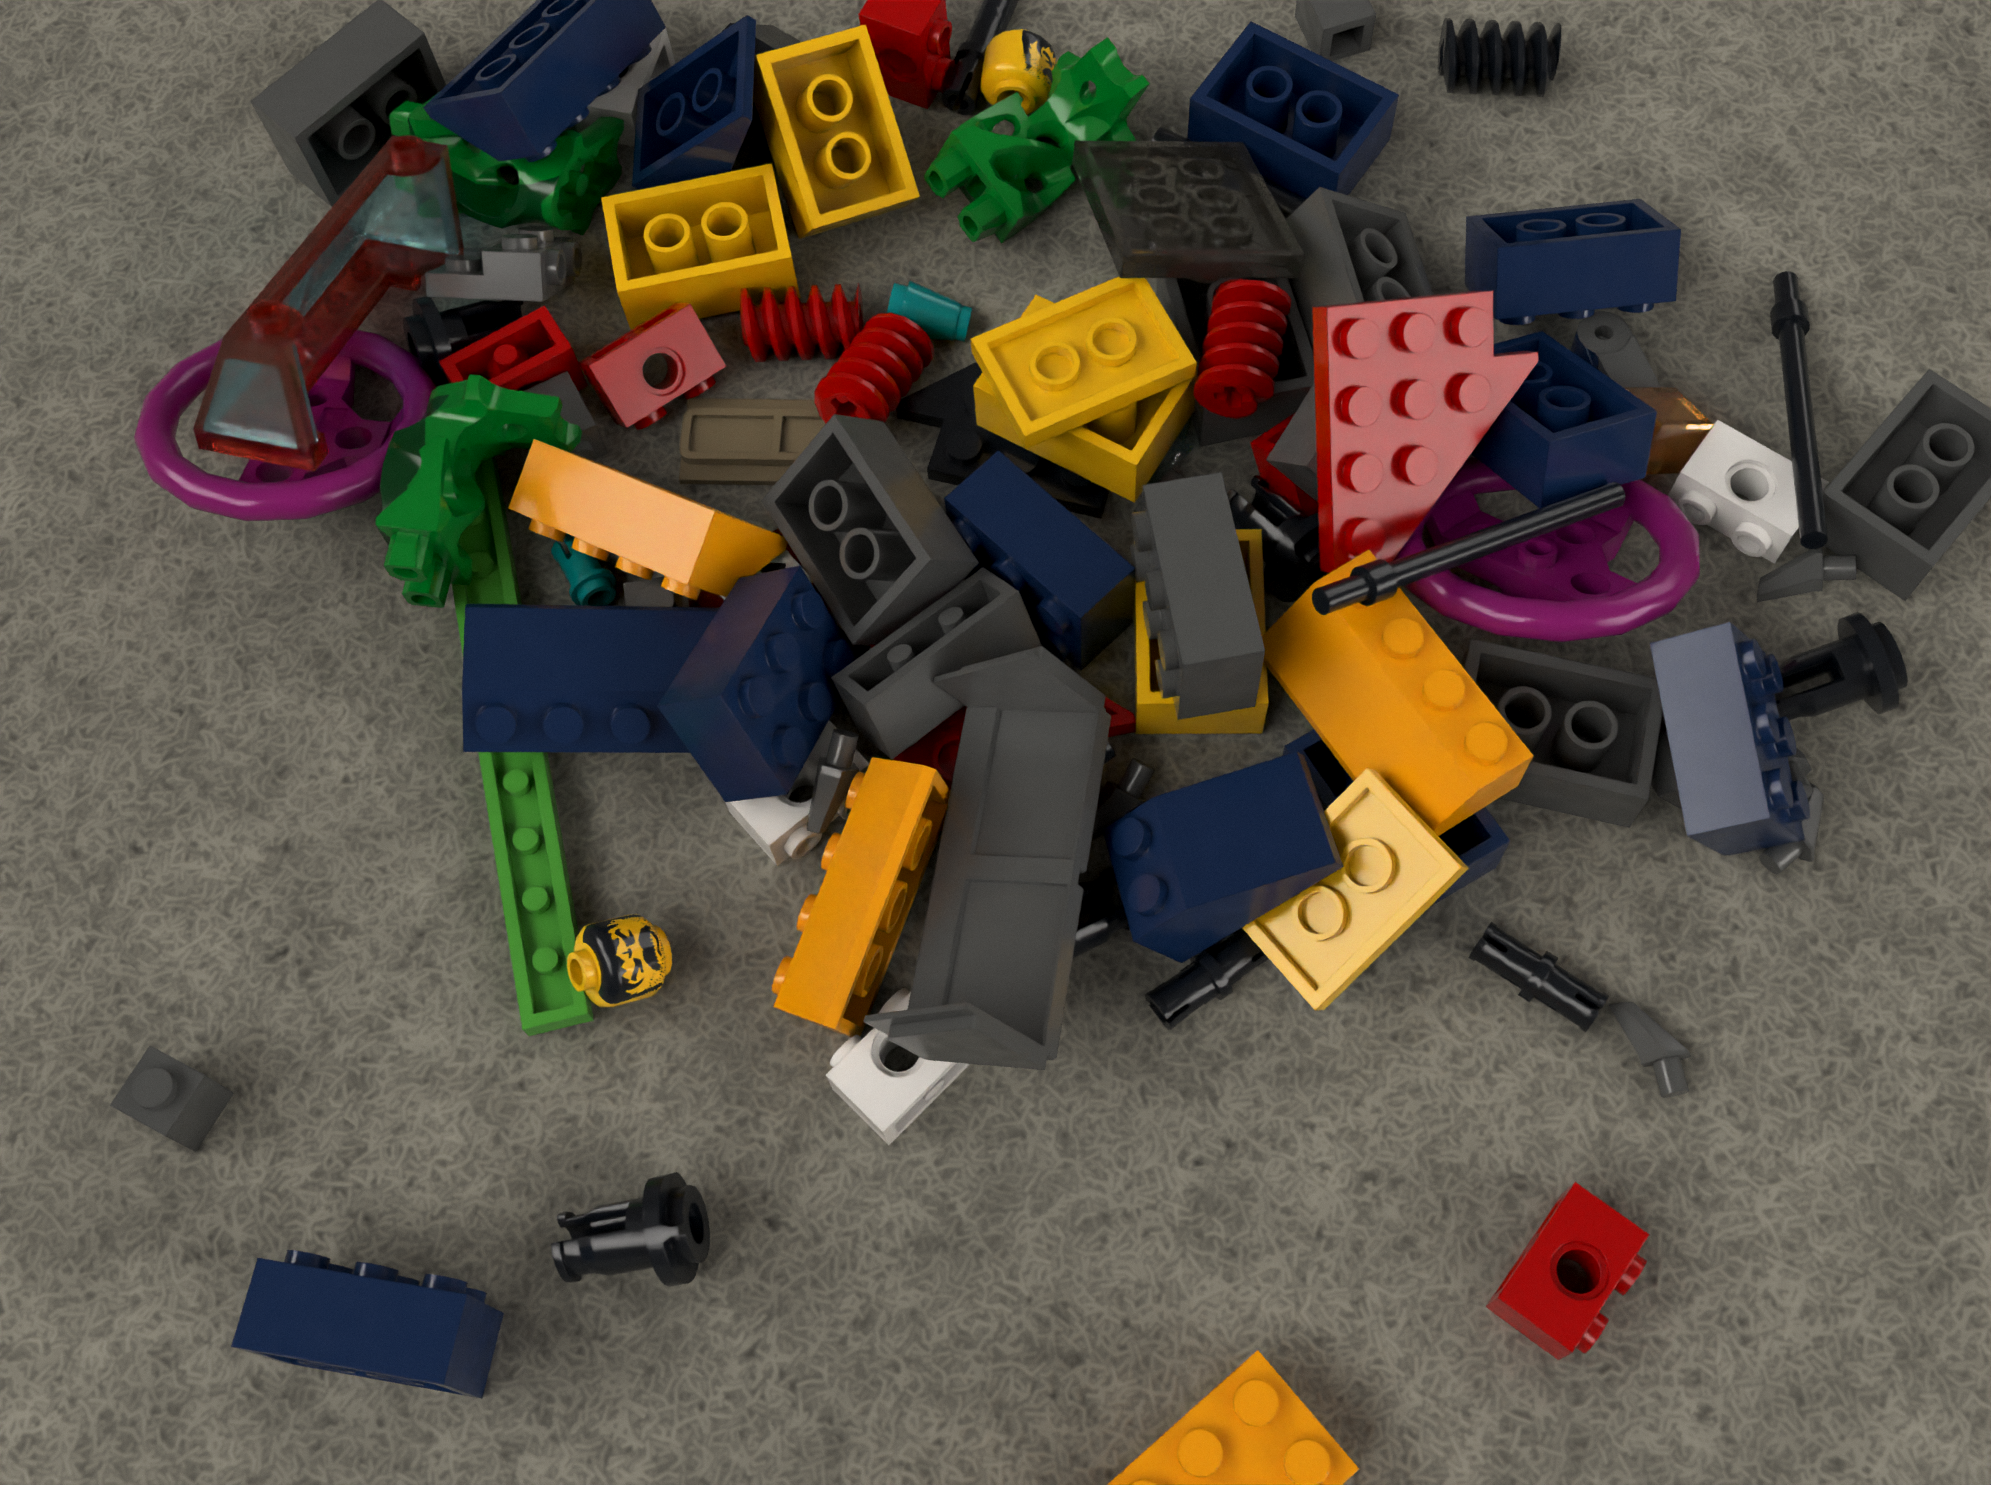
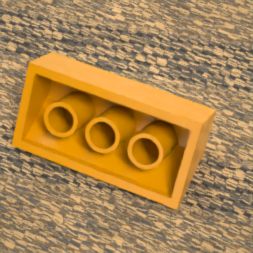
[508,439,788,600]
[1262,550,1534,836]
[772,757,950,1038]

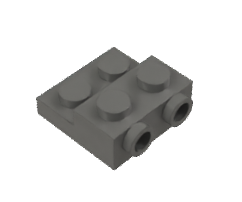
[425,226,582,302]

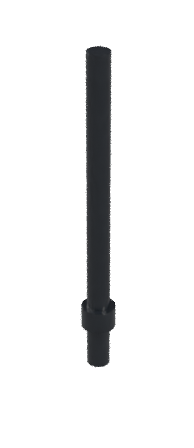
[1770,271,1828,549]
[1312,482,1626,615]

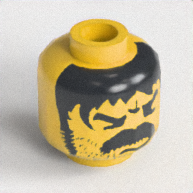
[980,29,1056,114]
[567,914,672,1007]

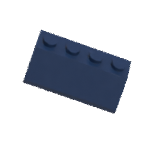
[423,0,666,162]
[462,604,719,753]

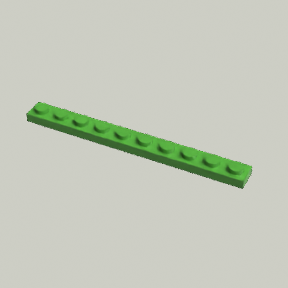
[452,457,594,1036]

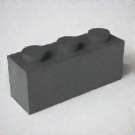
[831,567,1042,759]

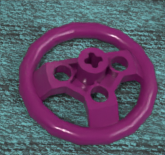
[134,323,436,522]
[1393,457,1700,642]

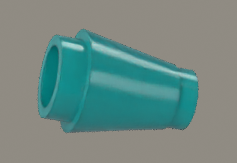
[887,280,973,342]

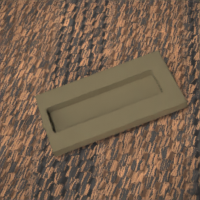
[679,398,826,485]

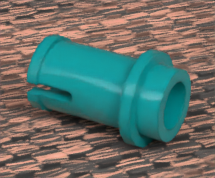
[551,534,616,606]

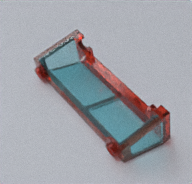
[193,135,464,472]

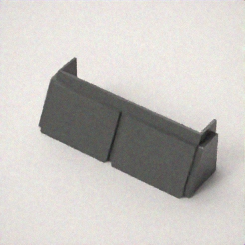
[864,647,1111,1070]

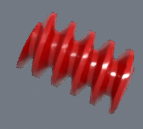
[1193,278,1292,419]
[740,283,864,362]
[814,313,934,423]

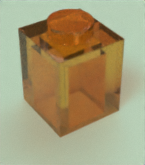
[1625,387,1713,474]

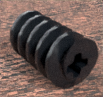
[1438,18,1561,97]

